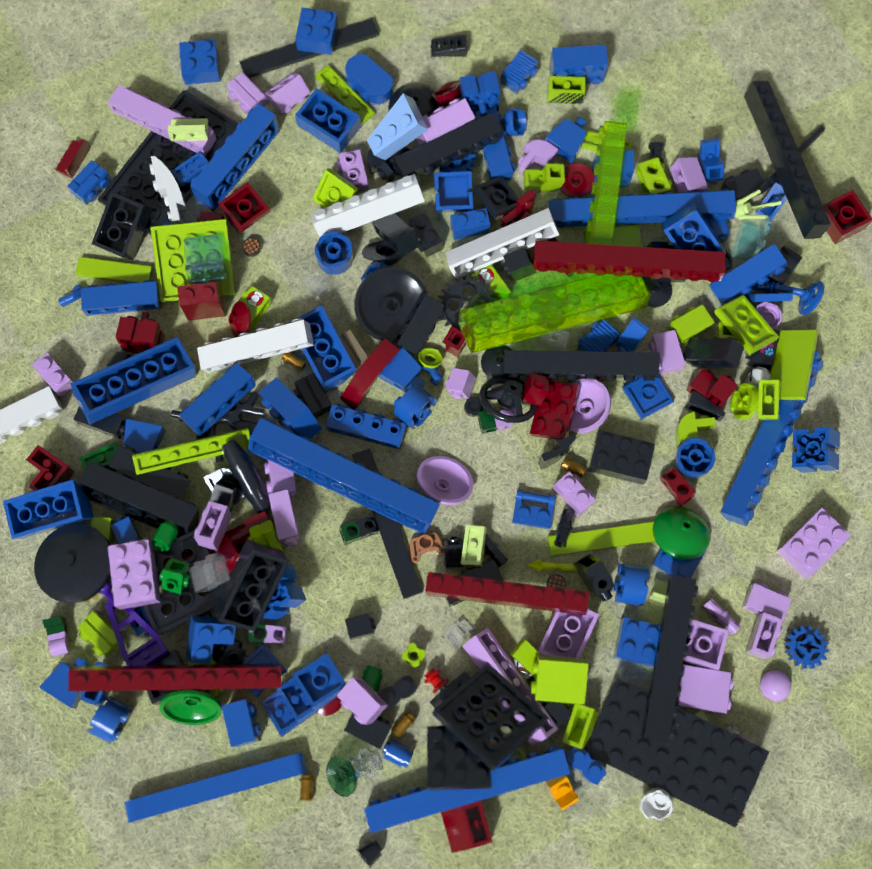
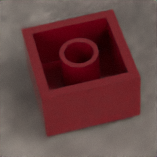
[823,190,872,244]

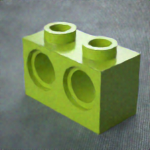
[635,157,672,195]

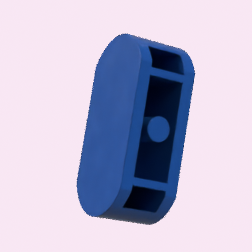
[345,54,393,105]

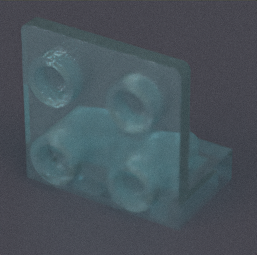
[731,216,771,261]
[184,235,227,283]

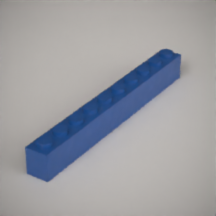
[548,189,736,228]
[720,351,823,526]
[364,746,571,833]

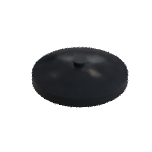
[354,267,428,343]
[34,523,111,604]

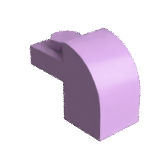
[518,140,558,174]

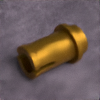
[282,351,307,371]
[560,457,586,478]
[391,711,416,738]
[299,774,315,801]

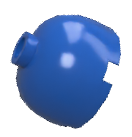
[675,438,716,478]

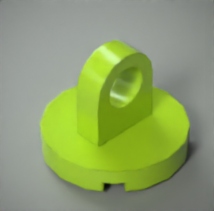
[730,382,759,421]

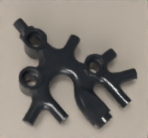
[171,391,265,463]

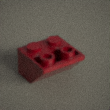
[441,800,493,853]

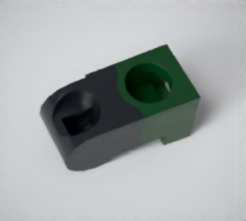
[339,517,379,546]

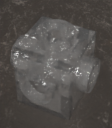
[347,747,384,779]

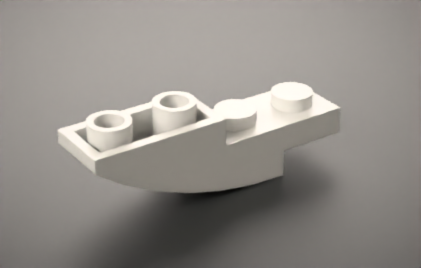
[149,156,187,225]

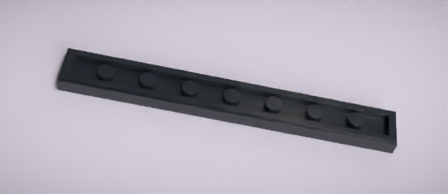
[239,18,379,78]
[352,448,422,599]

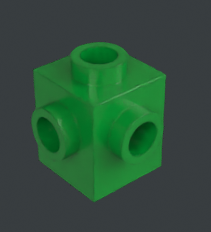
[160,558,191,594]

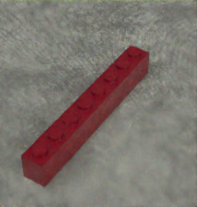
[425,572,589,616]

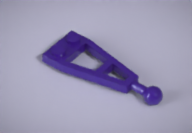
[99,580,169,665]

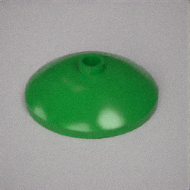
[653,506,711,560]
[159,689,222,725]

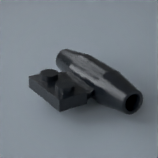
[203,439,271,514]

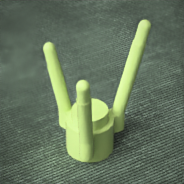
[735,190,782,220]

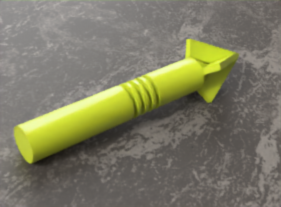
[528,559,577,572]

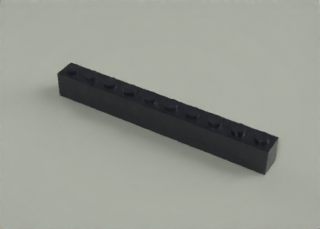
[744,81,831,239]

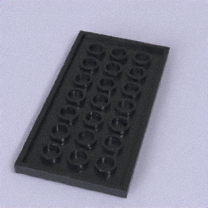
[97,90,239,236]
[584,678,770,828]

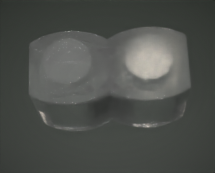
[189,554,230,593]

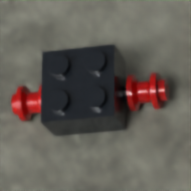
[424,668,481,717]

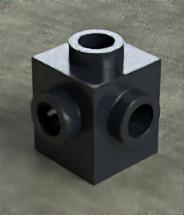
[213,638,246,664]

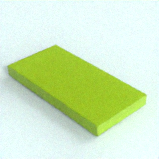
[770,330,818,400]

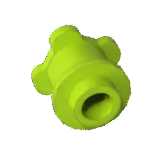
[402,643,426,667]

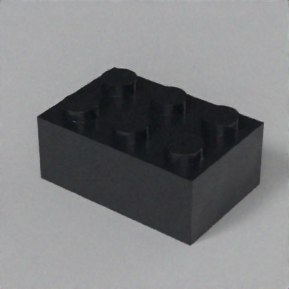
[91,191,153,260]
[587,430,655,485]

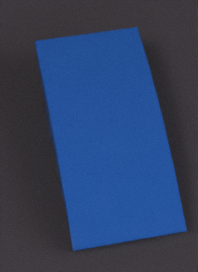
[261,653,346,737]

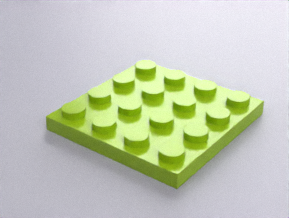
[151,219,236,302]

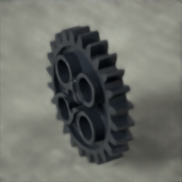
[438,275,498,335]

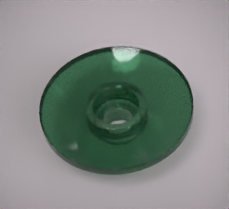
[326,755,357,797]

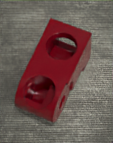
[660,467,696,507]

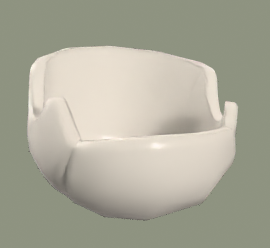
[640,788,674,821]

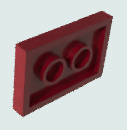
[529,381,581,440]

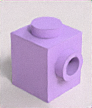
[446,368,476,399]

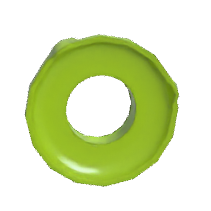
[418,348,443,368]

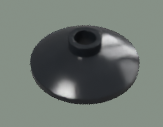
[635,276,672,307]
[481,345,512,378]

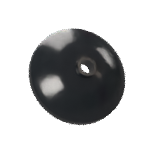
[388,83,442,117]

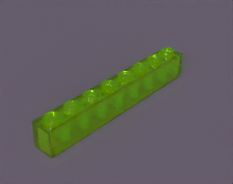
[585,121,627,275]

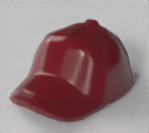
[432,82,460,107]

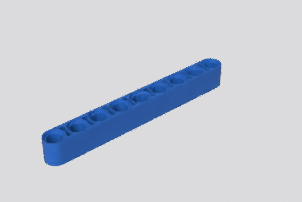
[124,752,307,823]

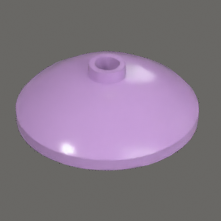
[570,379,611,433]
[416,456,473,505]

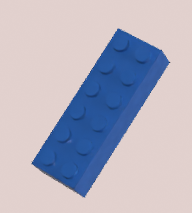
[190,103,279,212]
[70,337,195,425]

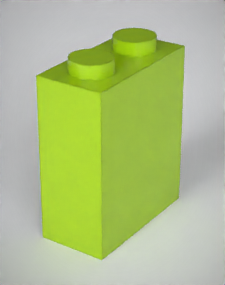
[530,655,588,704]

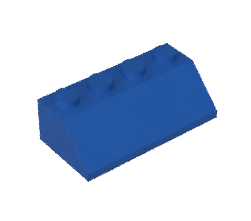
[289,305,357,393]
[3,480,94,539]

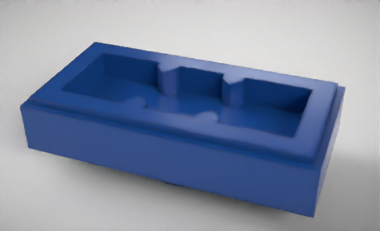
[170,151,209,187]

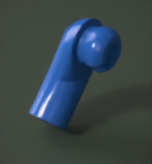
[58,285,83,307]
[421,365,443,385]

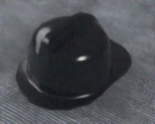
[362,240,403,265]

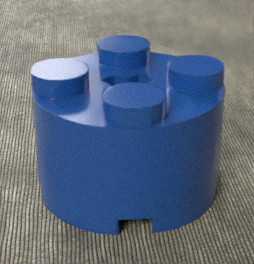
[315,232,353,275]
[393,383,437,429]
[614,563,649,606]
[87,695,133,743]

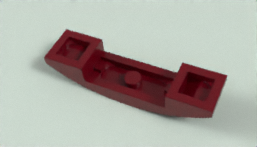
[340,338,400,410]

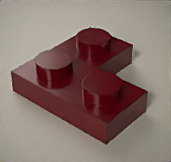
[500,190,536,228]

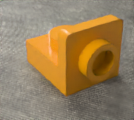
[546,775,579,810]

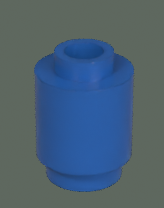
[382,740,413,767]

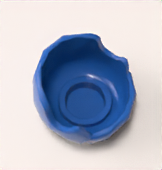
[503,108,527,136]

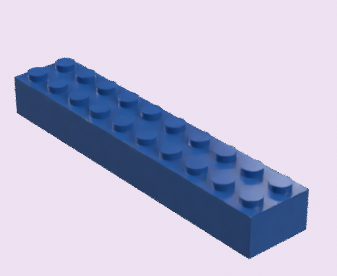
[248,418,440,534]

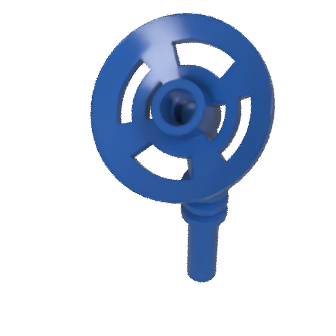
[752,280,825,315]

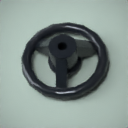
[479,376,538,423]

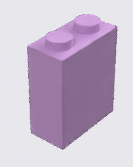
[268,489,302,548]
[675,665,733,714]

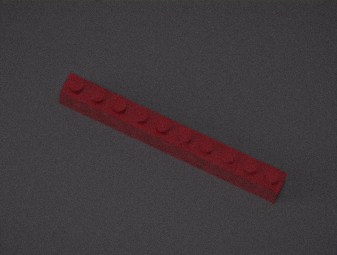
[533,240,725,282]
[68,664,282,692]

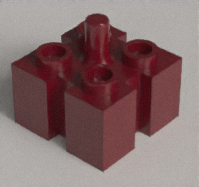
[115,311,165,354]

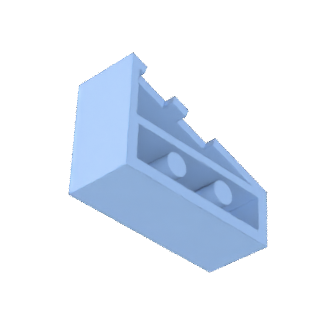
[367,93,428,160]

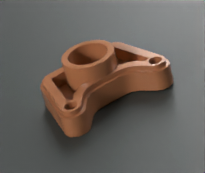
[410,532,444,564]

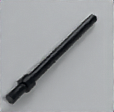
[757,126,825,194]

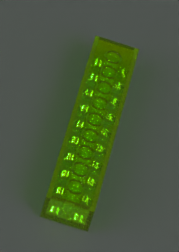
[458,274,650,353]

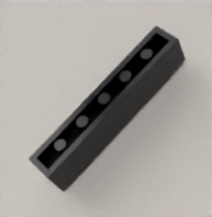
[394,112,503,179]

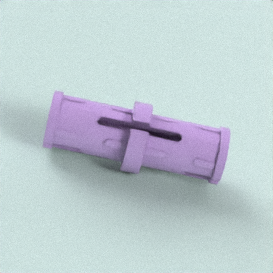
[703,597,741,634]

